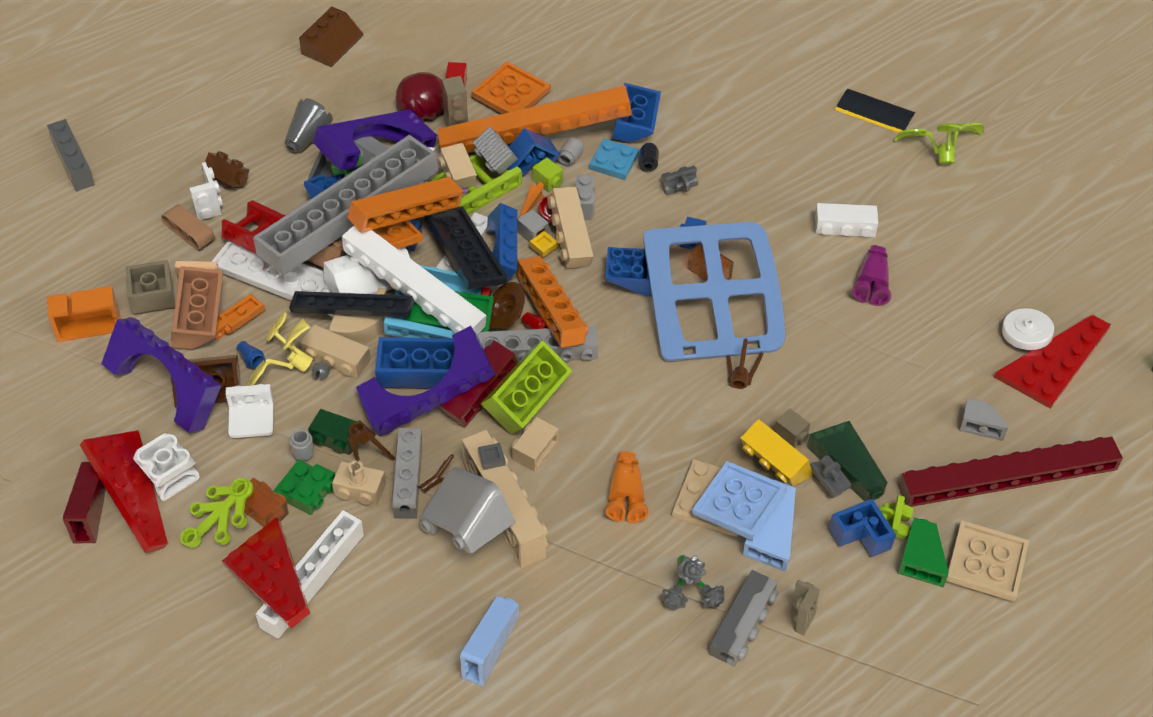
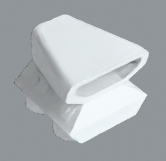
[133,433,200,501]

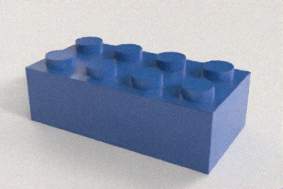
[375,337,455,388]

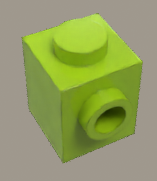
[533,158,563,193]

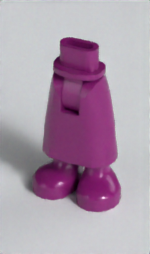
[852,245,891,306]

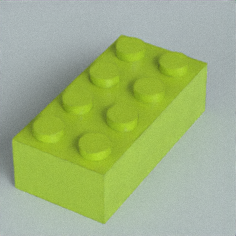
[481,340,572,435]

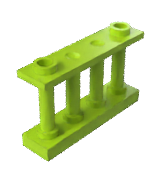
[430,153,522,215]

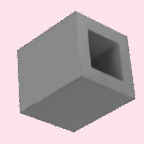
[517,209,549,242]

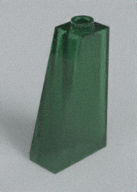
[807,421,888,501]

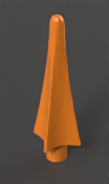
[518,182,545,218]

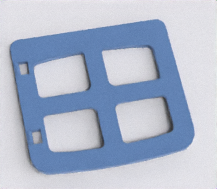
[643,222,785,361]

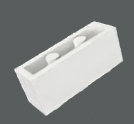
[815,203,878,237]

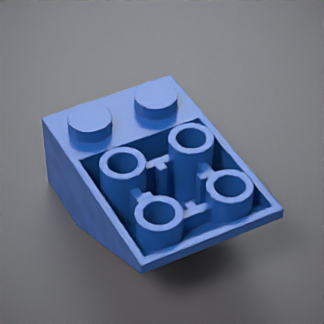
[605,247,652,297]

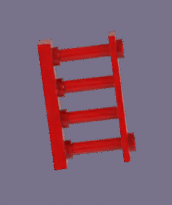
[221,200,286,254]

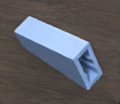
[743,480,796,572]
[460,596,519,687]

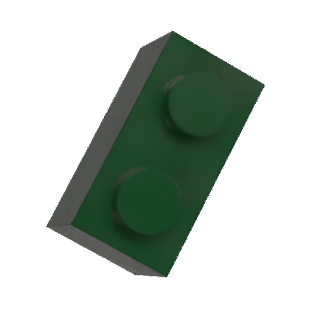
[308,408,357,455]

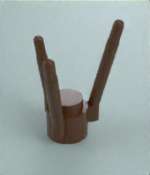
[727,338,764,389]
[348,420,395,461]

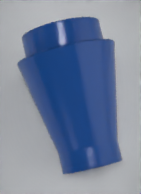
[236,341,265,369]

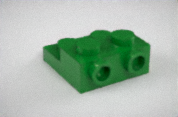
[273,459,335,515]

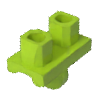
[878,495,914,539]

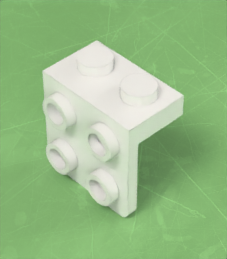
[190,162,223,220]
[226,384,274,438]

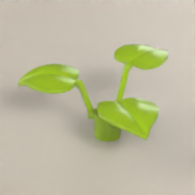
[895,123,984,164]

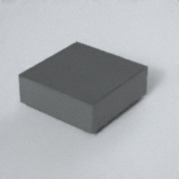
[478,443,506,470]

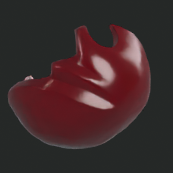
[396,72,444,120]

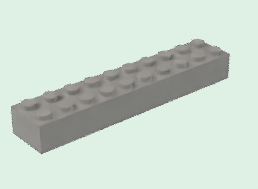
[253,135,438,276]

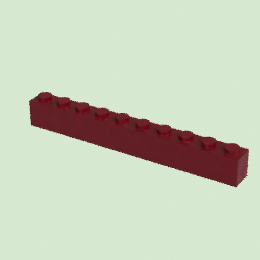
[898,436,1123,507]

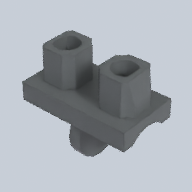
[661,166,698,195]
[810,455,852,498]

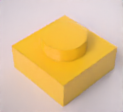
[529,231,558,257]

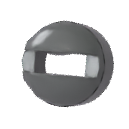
[312,363,331,381]

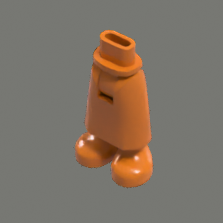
[606,451,648,523]

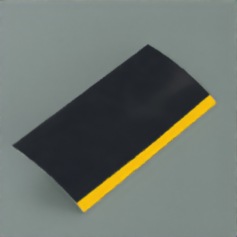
[835,89,916,133]

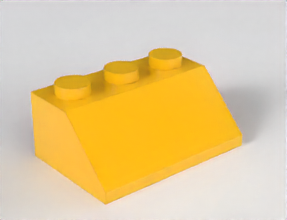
[741,419,813,487]

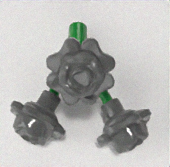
[660,555,725,611]

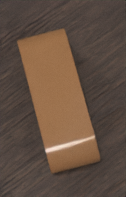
[161,204,215,250]

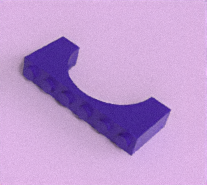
[313,109,438,171]
[101,317,221,433]
[356,325,496,437]

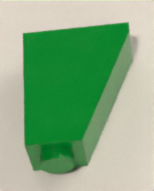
[898,517,949,588]

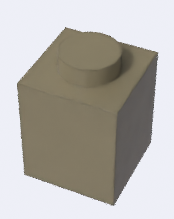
[774,409,810,448]

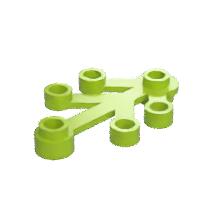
[180,478,253,548]

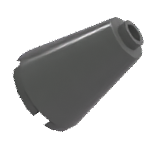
[284,98,333,153]

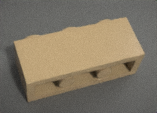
[300,325,371,378]

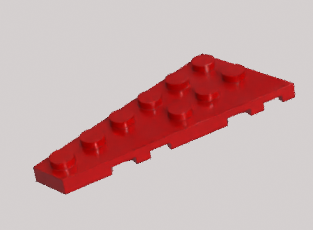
[994,314,1111,409]
[80,430,168,553]
[222,517,311,629]

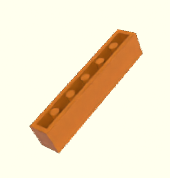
[347,177,464,233]

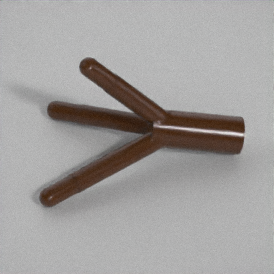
[419,454,454,493]

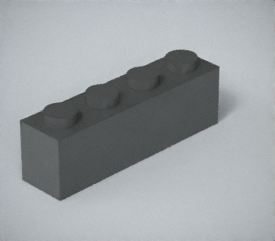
[47,119,95,192]

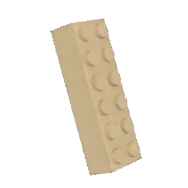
[462,430,548,568]

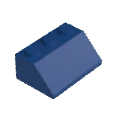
[612,83,661,143]

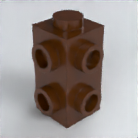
[202,151,250,189]

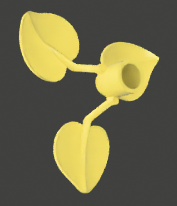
[247,311,313,386]

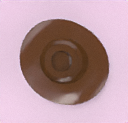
[489,282,525,329]

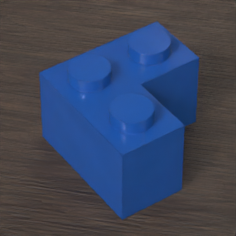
[509,128,560,177]
[829,499,896,557]

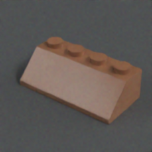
[171,266,223,349]

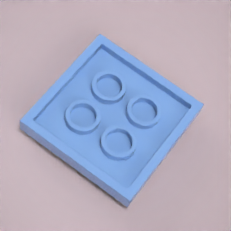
[692,461,787,541]

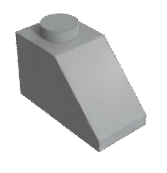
[960,398,1008,441]

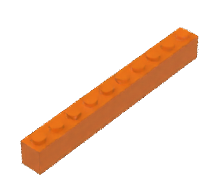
[437,86,632,153]

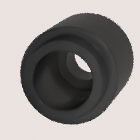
[639,143,659,171]

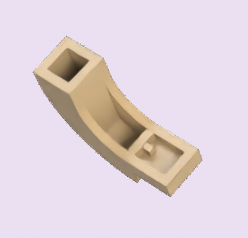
[329,288,387,344]

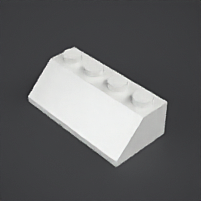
[324,247,410,294]

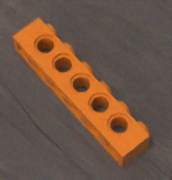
[517,256,588,348]

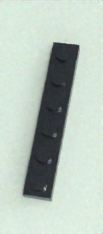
[289,291,415,318]

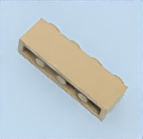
[548,187,594,269]

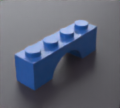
[488,203,517,281]

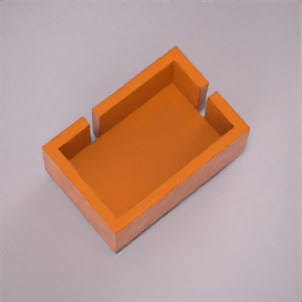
[47,286,121,342]

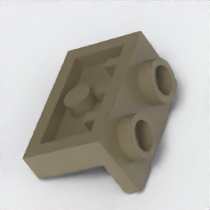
[792,580,820,636]

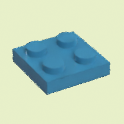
[589,138,639,180]

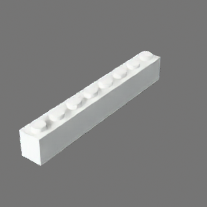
[342,226,486,334]

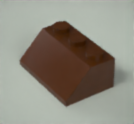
[299,6,363,68]
[171,354,241,408]

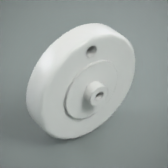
[1002,308,1054,350]

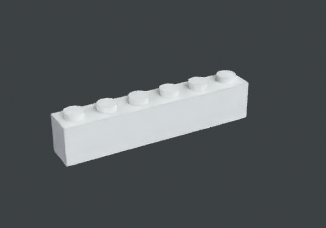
[256,510,364,639]

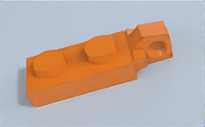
[215,294,265,340]

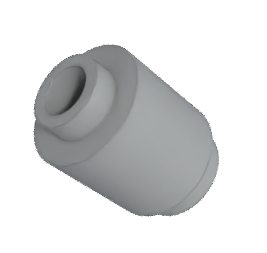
[558,138,584,166]
[290,429,314,461]

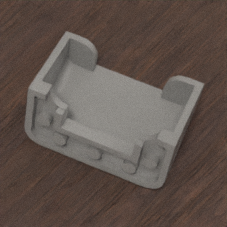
[419,467,516,554]

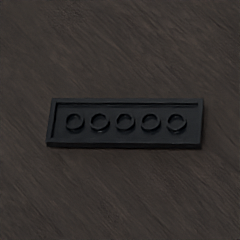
[424,206,508,289]

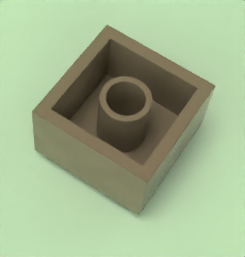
[126,260,175,314]

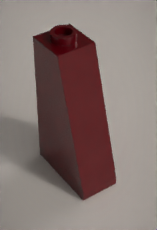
[63,462,106,544]

